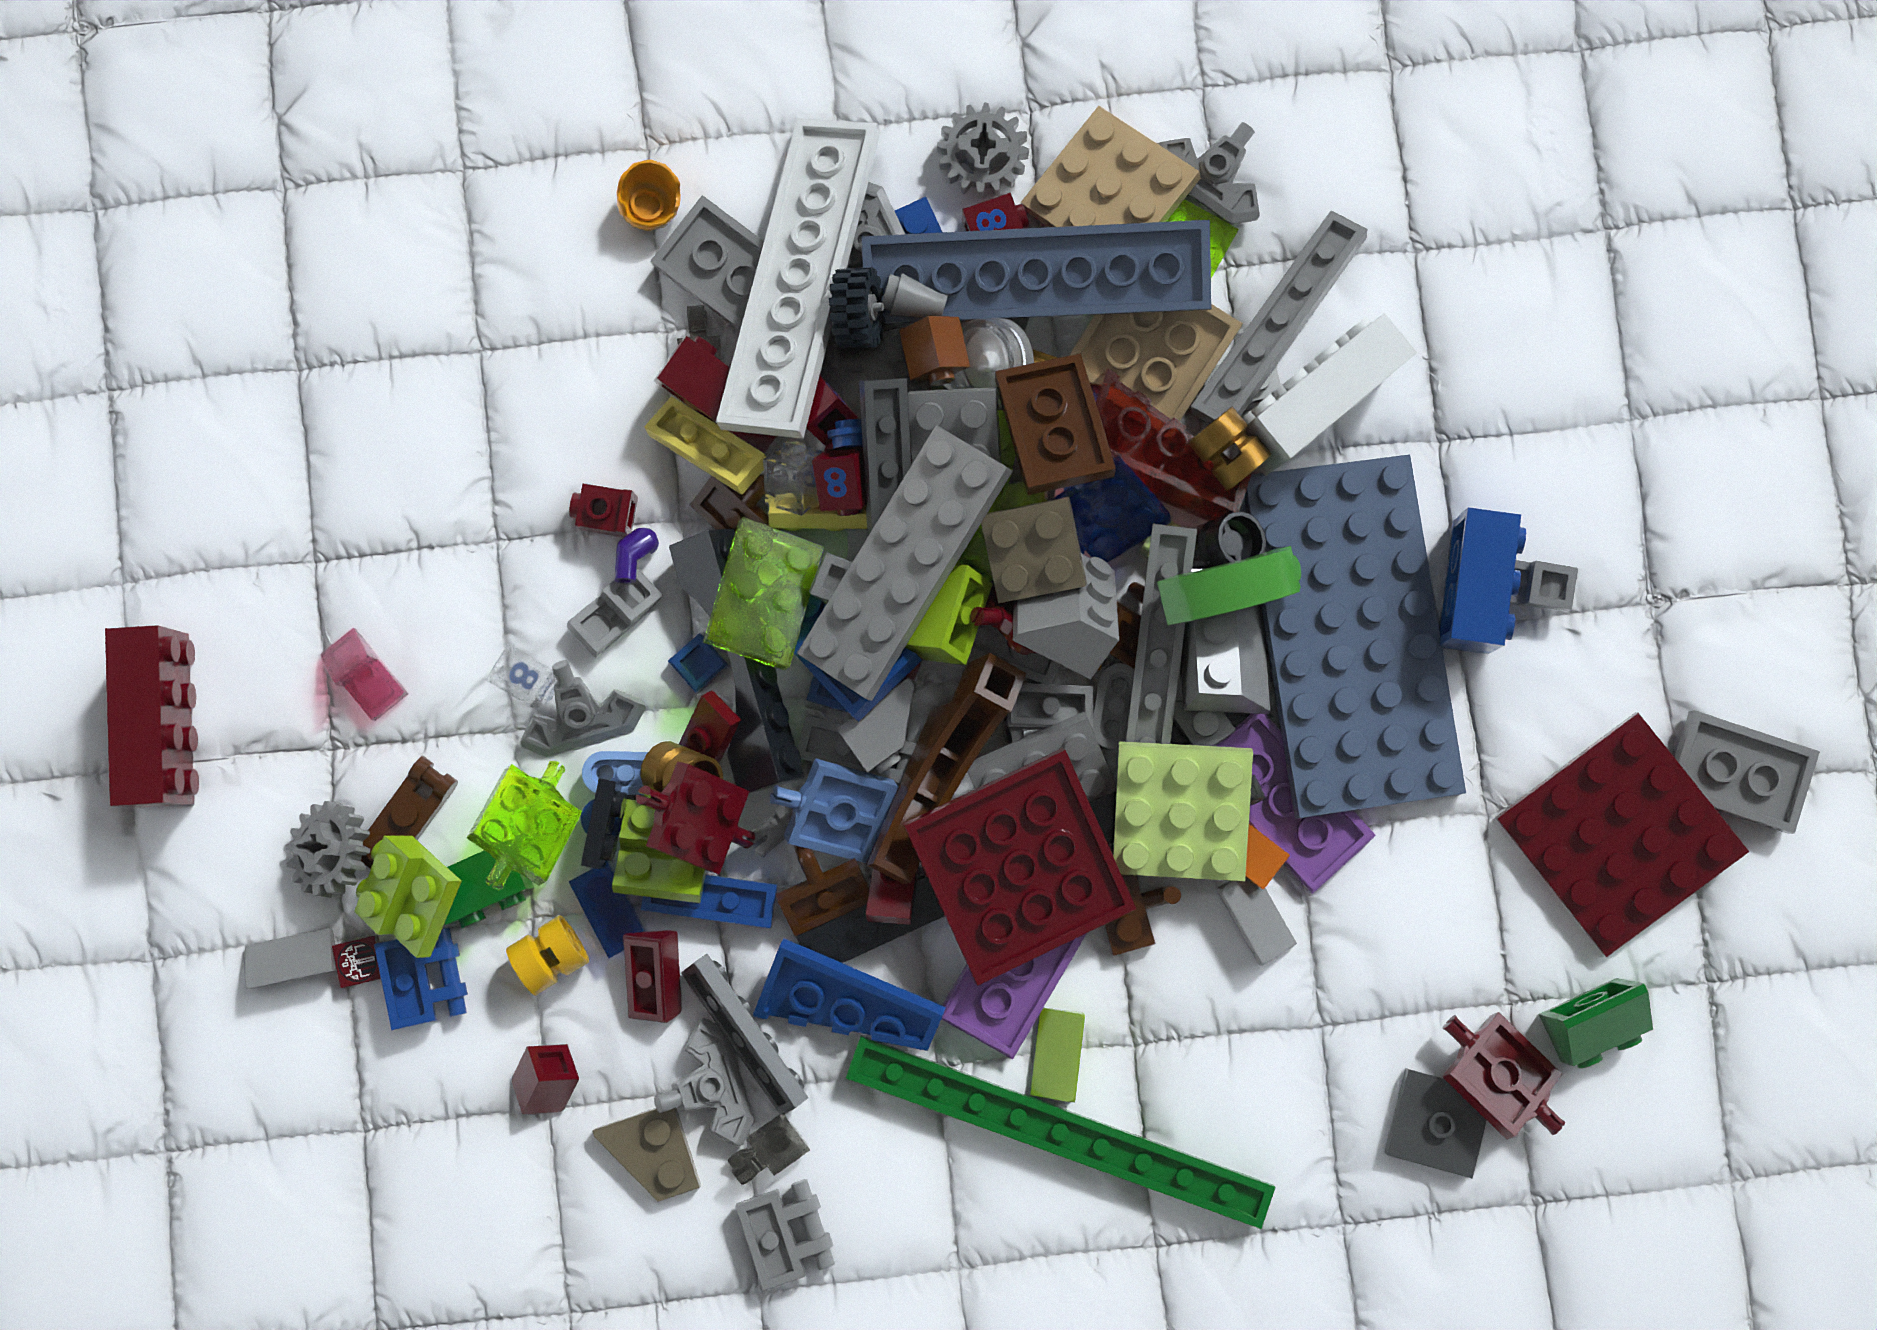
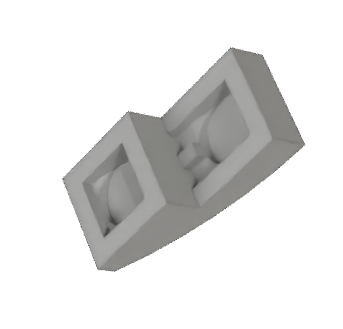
[1510,560,1578,611]
[567,567,663,658]

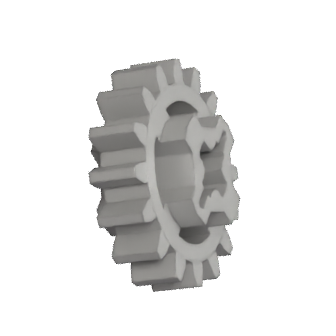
[937,102,1029,198]
[286,801,370,898]

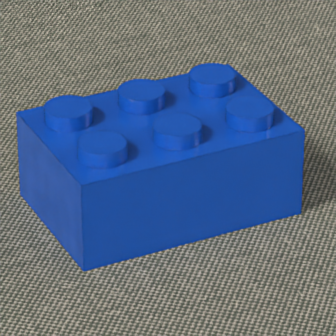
[1439,507,1526,654]

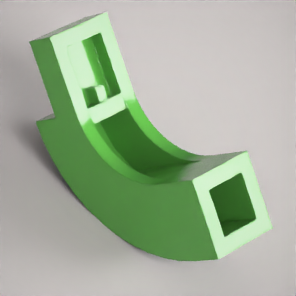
[1157,546,1301,626]

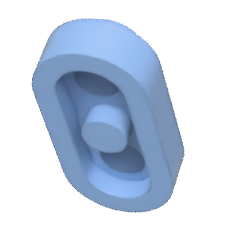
[582,751,648,795]

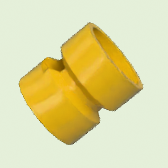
[506,915,589,996]

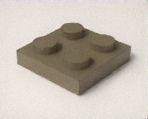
[981,497,1087,603]

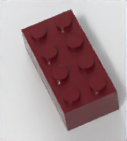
[105,625,199,808]

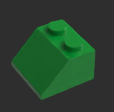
[1539,978,1653,1069]

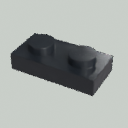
[580,778,627,869]

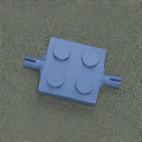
[770,758,898,863]

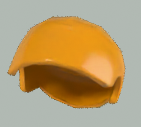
[616,159,681,231]

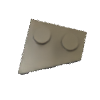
[592,1107,702,1202]

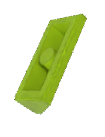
[1030,1007,1085,1103]

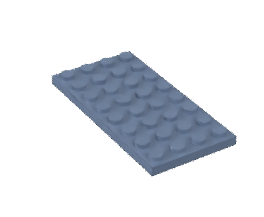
[1241,454,1466,819]

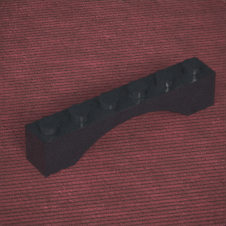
[669,529,804,793]

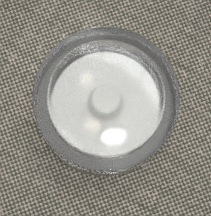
[949,318,1034,405]

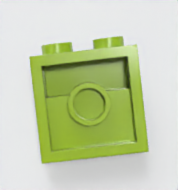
[612,795,706,903]
[354,836,461,958]

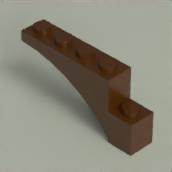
[867,653,1027,885]

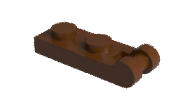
[361,756,459,869]

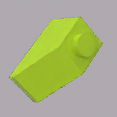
[905,565,993,665]

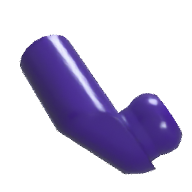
[614,528,659,584]

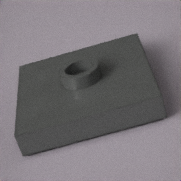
[1384,1068,1487,1179]

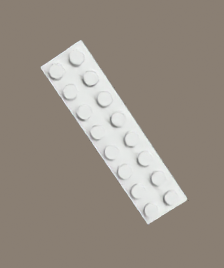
[716,118,881,439]

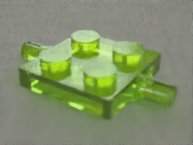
[466,761,582,890]

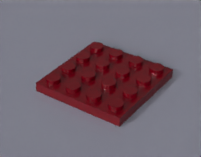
[1495,712,1750,957]
[903,748,1136,986]

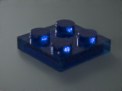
[1051,455,1171,563]

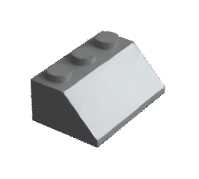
[1013,553,1119,679]
[1181,569,1270,714]

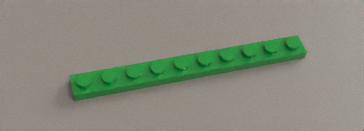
[846,1035,1276,1229]

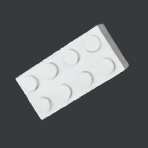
[1237,312,1418,476]

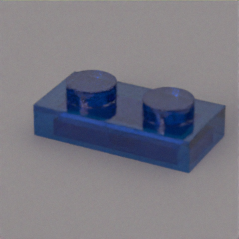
[568,861,647,959]

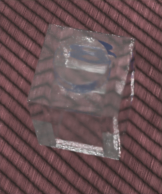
[763,441,824,516]
[485,643,557,709]

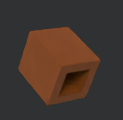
[899,316,970,386]

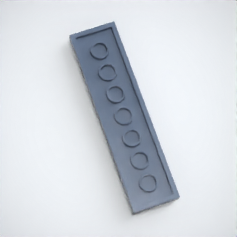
[862,220,1212,324]

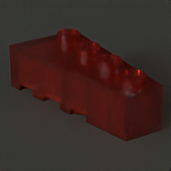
[1091,368,1251,521]

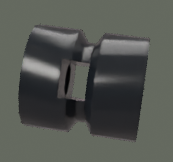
[1192,511,1266,569]

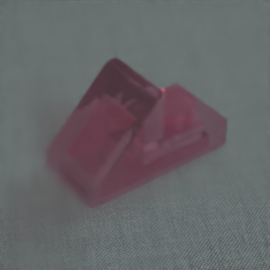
[320,627,409,721]

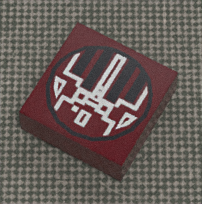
[332,935,381,988]

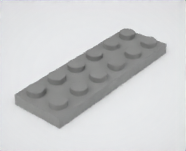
[797,425,1013,701]

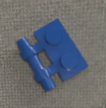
[374,927,468,1031]

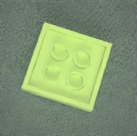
[1113,741,1253,881]

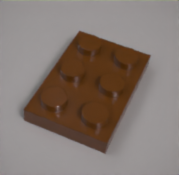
[995,353,1116,496]

